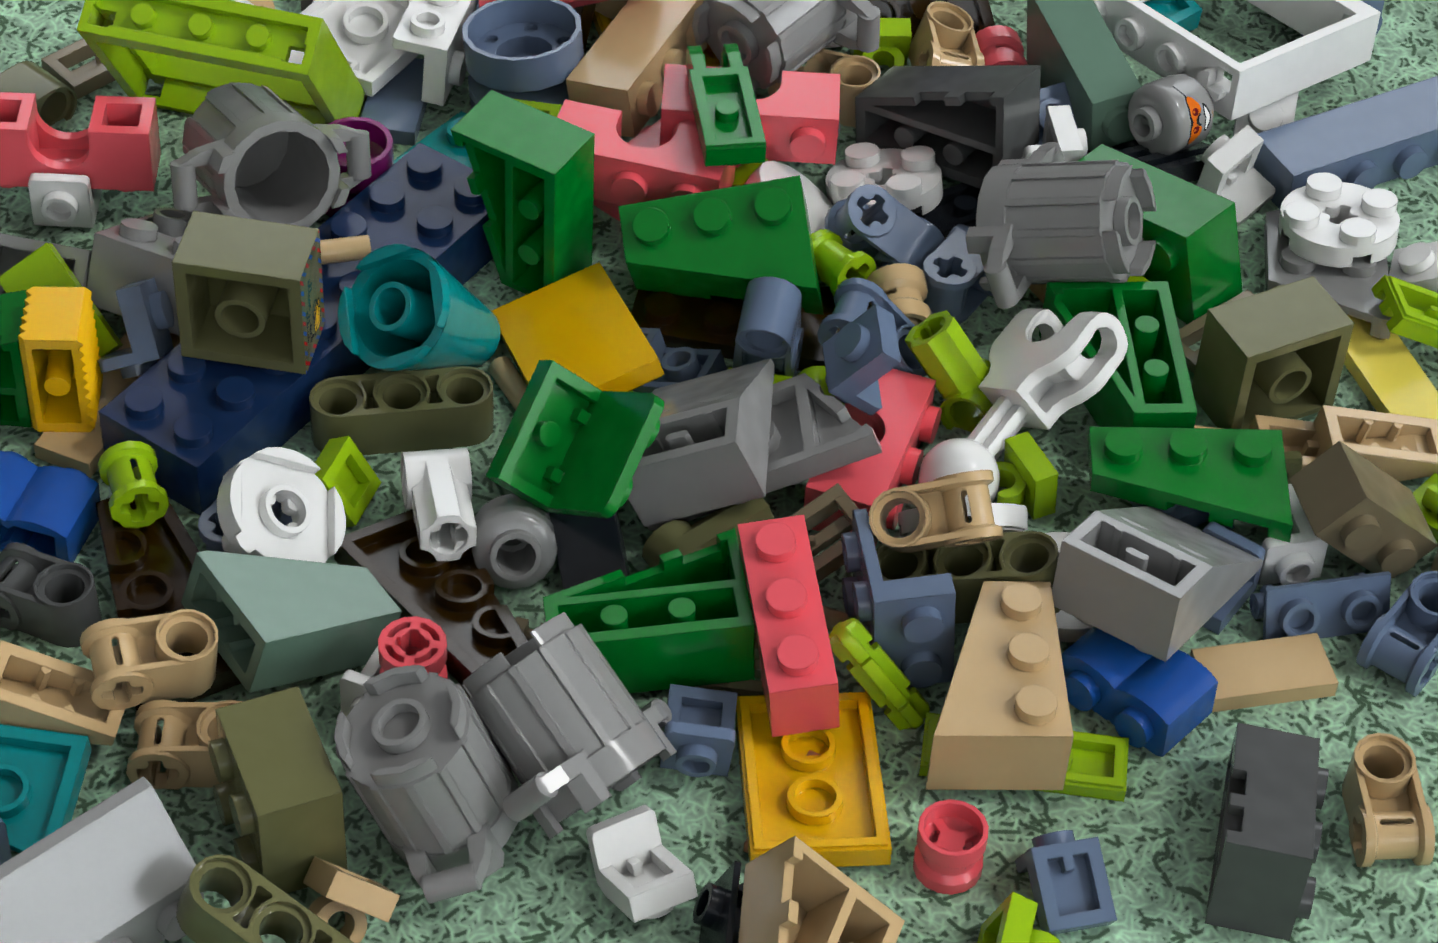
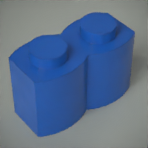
[0,451,101,562]
[1061,627,1218,757]

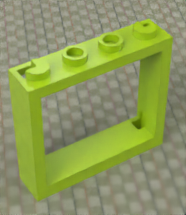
[77,0,365,124]

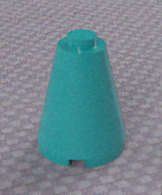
[338,244,501,371]

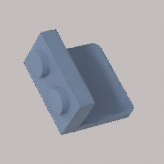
[841,508,956,688]

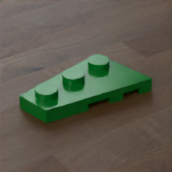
[1087,426,1293,543]

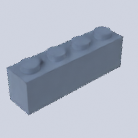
[1253,76,1438,209]

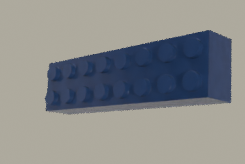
[98,143,493,515]

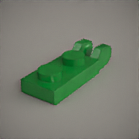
[686,43,766,166]

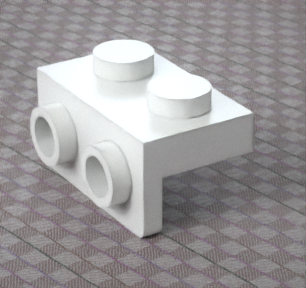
[392,0,477,106]

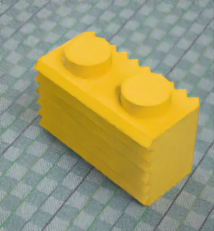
[18,286,103,432]

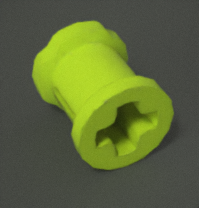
[811,229,876,296]
[98,441,169,529]

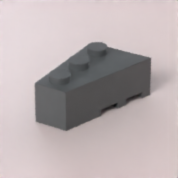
[855,65,1041,189]
[1205,723,1329,941]

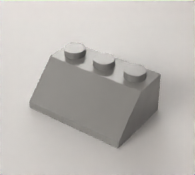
[0,776,204,943]

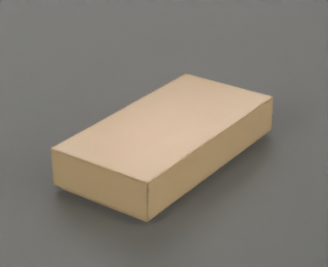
[1190,633,1339,712]

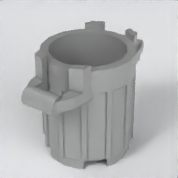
[692,0,880,90]
[170,82,372,227]
[966,142,1156,309]
[462,612,677,839]
[334,665,518,904]

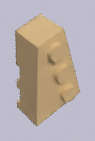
[926,581,1074,790]
[738,836,905,943]

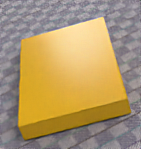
[491,262,665,392]
[735,692,892,867]

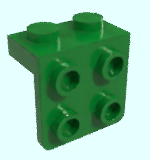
[485,360,664,518]

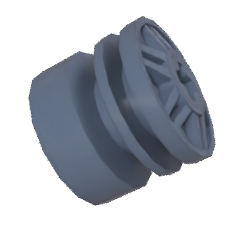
[462,0,584,109]

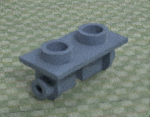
[1249,571,1391,640]

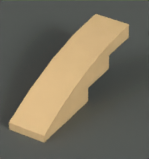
[1194,405,1438,482]
[0,640,125,746]

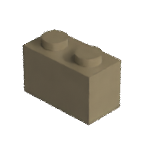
[1289,441,1438,578]

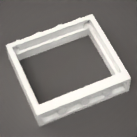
[1093,0,1381,121]

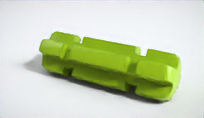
[829,618,930,730]

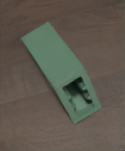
[1026,0,1141,152]
[181,550,402,693]

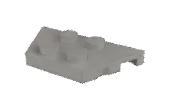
[1264,209,1391,339]
[647,373,882,531]

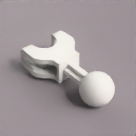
[918,308,1128,503]

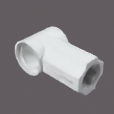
[400,448,477,561]

